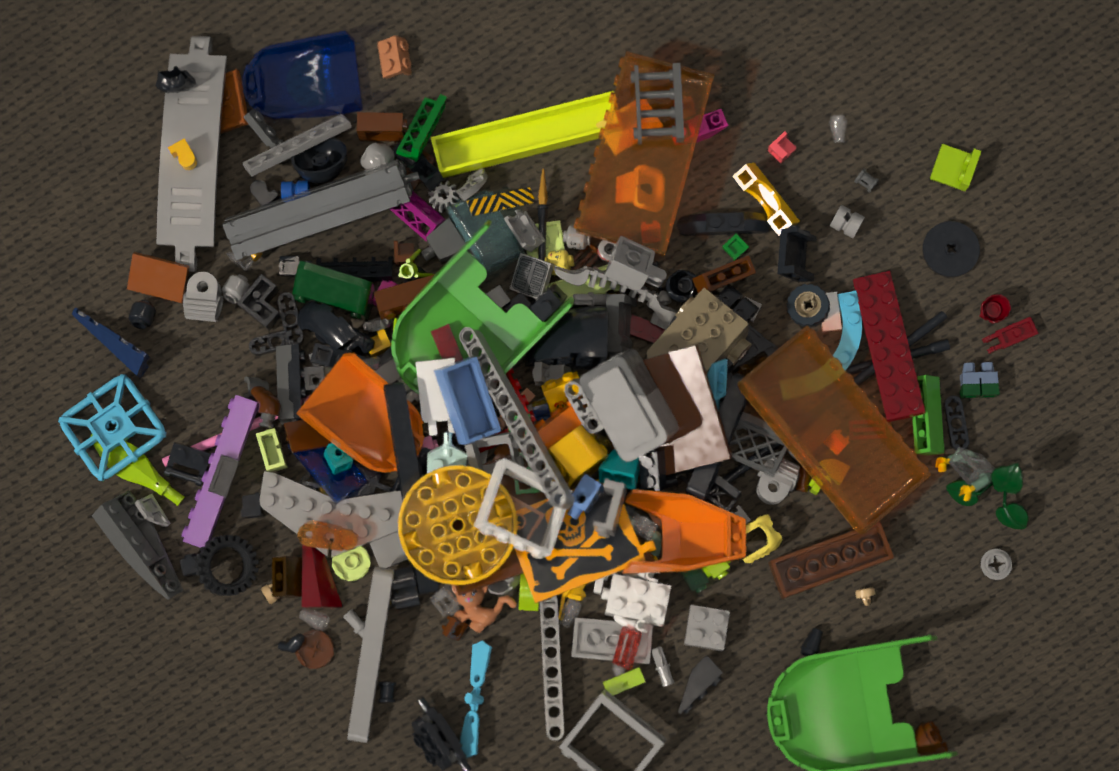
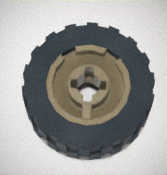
[787,284,830,328]

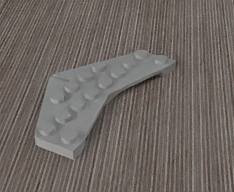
[260,471,402,558]

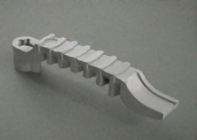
[554,265,678,329]

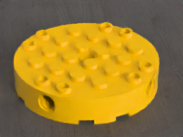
[398,465,517,585]

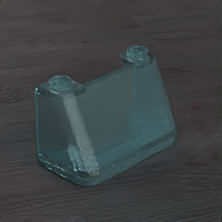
[446,190,524,277]

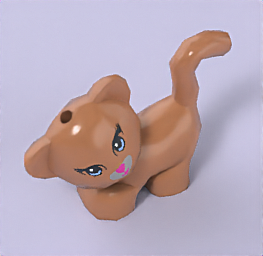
[452,585,517,633]

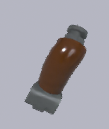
[244,376,281,428]

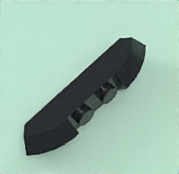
[676,212,771,236]

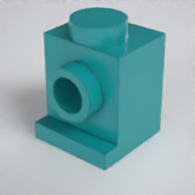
[324,443,353,475]

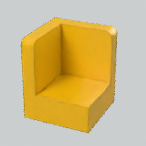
[369,329,391,358]

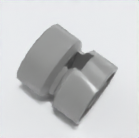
[830,205,865,238]

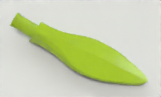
[91,434,185,506]

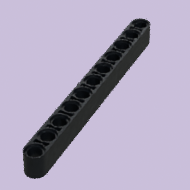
[383,381,439,595]

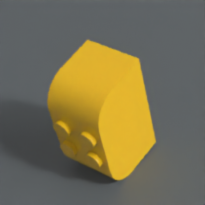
[542,425,608,490]

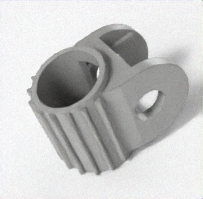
[183,272,223,322]
[756,456,800,505]

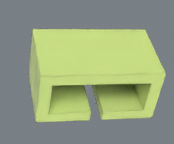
[256,428,288,472]

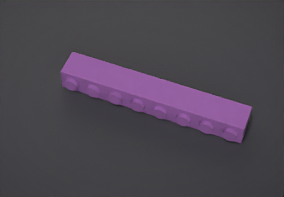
[182,395,259,548]

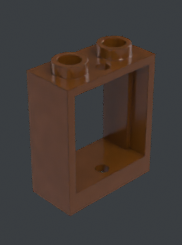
[357,112,409,142]

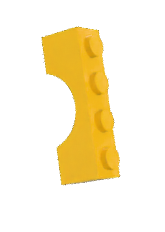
[733,162,800,236]

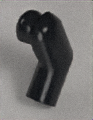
[278,633,305,653]

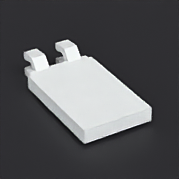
[416,358,455,436]

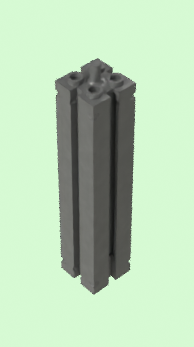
[222,159,420,260]

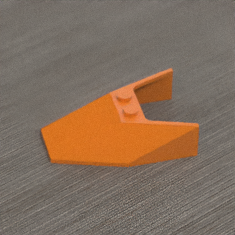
[623,489,746,573]

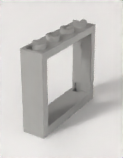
[559,689,667,771]

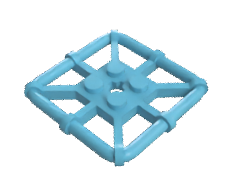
[58,374,167,481]

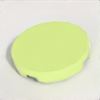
[332,546,371,581]

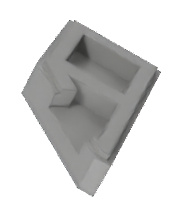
[134,494,171,527]

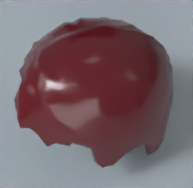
[979,294,1011,323]

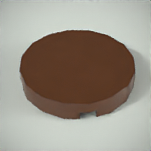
[295,630,334,669]

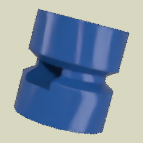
[281,180,310,198]

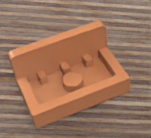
[378,36,412,79]

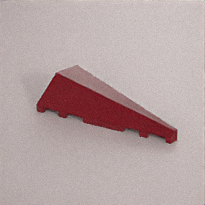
[302,538,342,608]

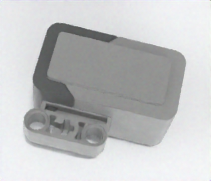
[564,348,679,461]

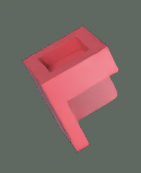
[768,131,796,163]

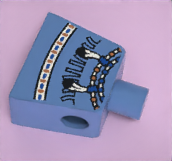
[567,474,604,520]

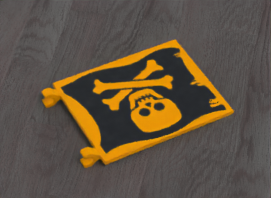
[515,479,656,604]

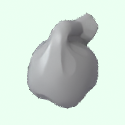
[360,143,401,170]

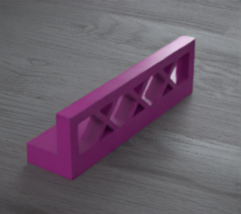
[389,191,446,241]

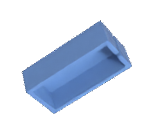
[434,357,501,444]

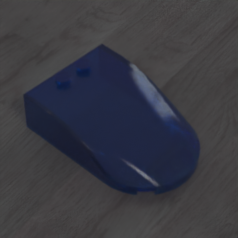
[242,30,363,119]

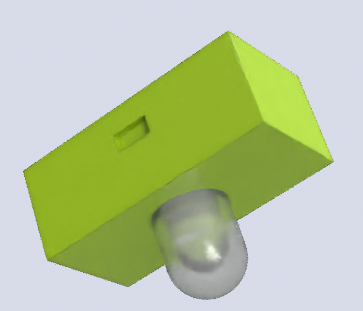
[603,662,645,696]

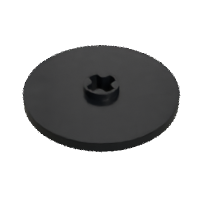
[922,221,980,277]

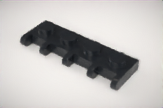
[316,256,393,281]

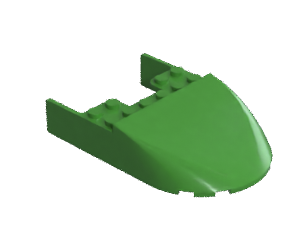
[391,219,574,394]
[767,636,958,771]

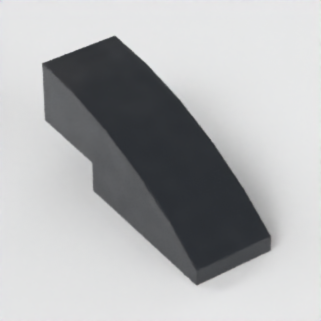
[392,142,444,192]

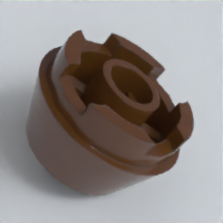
[914,721,949,756]

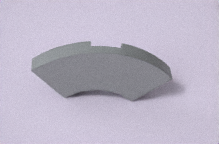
[457,168,488,201]

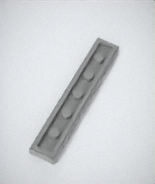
[243,114,352,176]

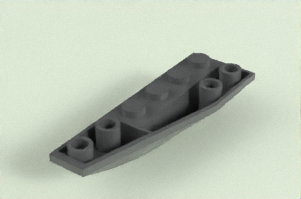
[92,490,183,600]

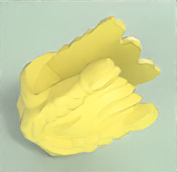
[743,514,783,563]

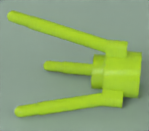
[398,249,435,279]

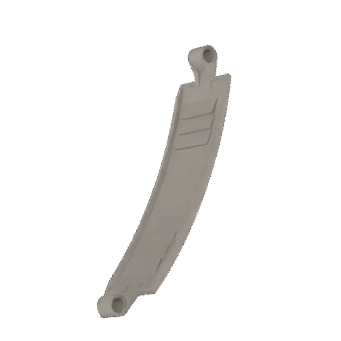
[157,36,227,272]

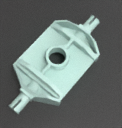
[427,432,467,473]

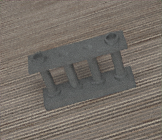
[631,63,684,145]

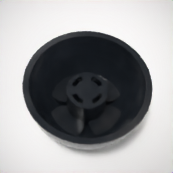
[291,138,347,183]

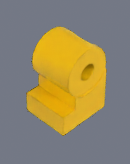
[168,138,197,170]

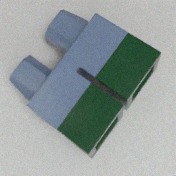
[960,362,1000,398]

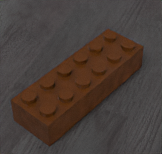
[768,521,894,599]

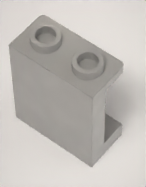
[593,479,626,538]

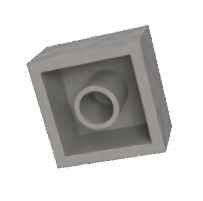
[684,605,730,651]

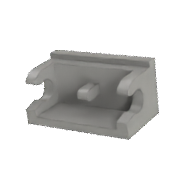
[504,210,546,252]

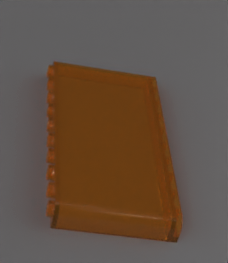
[573,51,714,257]
[737,325,931,534]

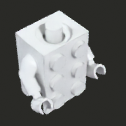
[601,572,671,633]

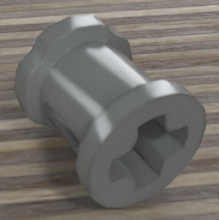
[854,168,880,193]

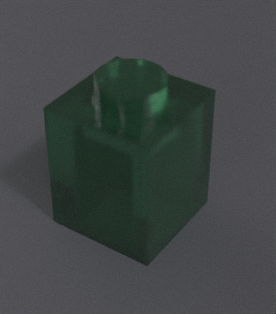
[680,568,709,594]

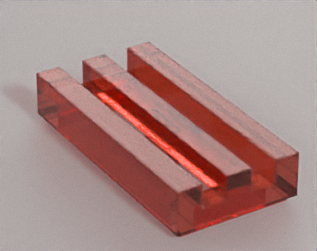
[612,626,642,670]

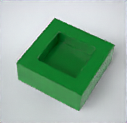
[722,234,749,261]

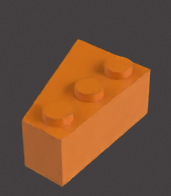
[534,396,592,450]

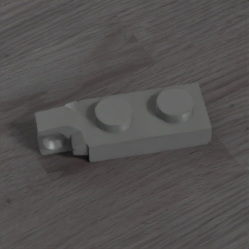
[244,108,284,148]

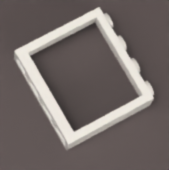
[474,458,572,559]

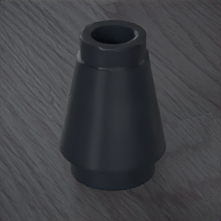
[800,628,823,657]

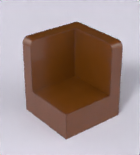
[394,240,415,267]

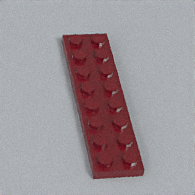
[853,271,925,422]

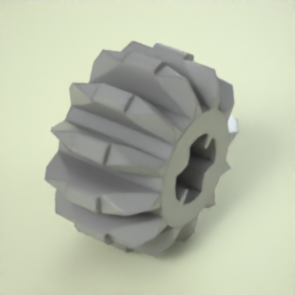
[428,181,460,213]

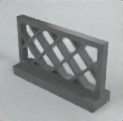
[729,412,794,477]

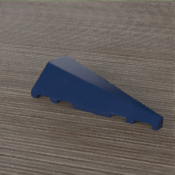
[72,308,150,379]

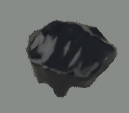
[156,66,196,93]

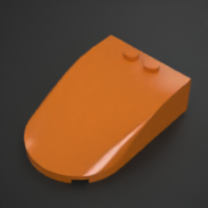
[296,353,424,472]

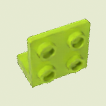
[930,144,981,191]

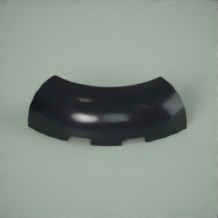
[298,301,357,352]

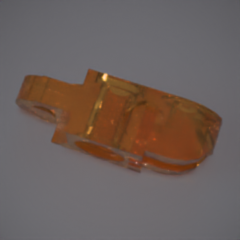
[298,520,359,551]

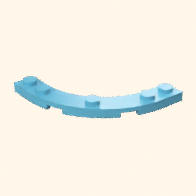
[779,291,862,401]

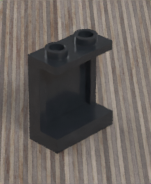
[777,226,817,282]

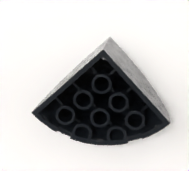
[525,305,608,370]

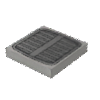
[510,253,554,299]

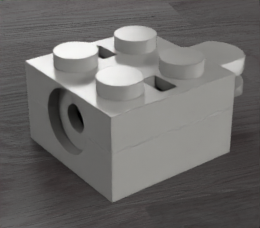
[605,236,667,291]

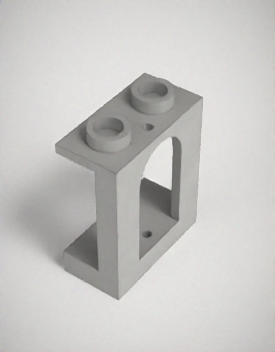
[465,432,524,475]

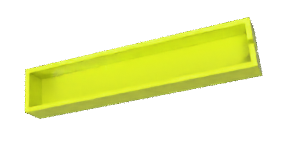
[431,91,623,178]

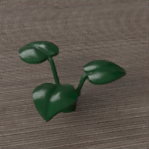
[946,463,1029,529]

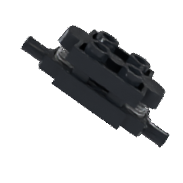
[411,697,472,771]

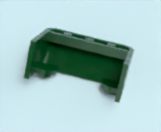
[292,261,375,322]

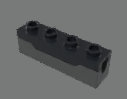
[276,344,307,425]

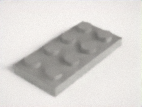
[572,618,653,664]

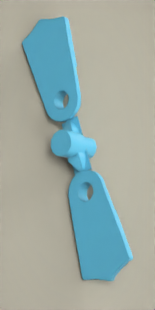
[460,641,492,758]

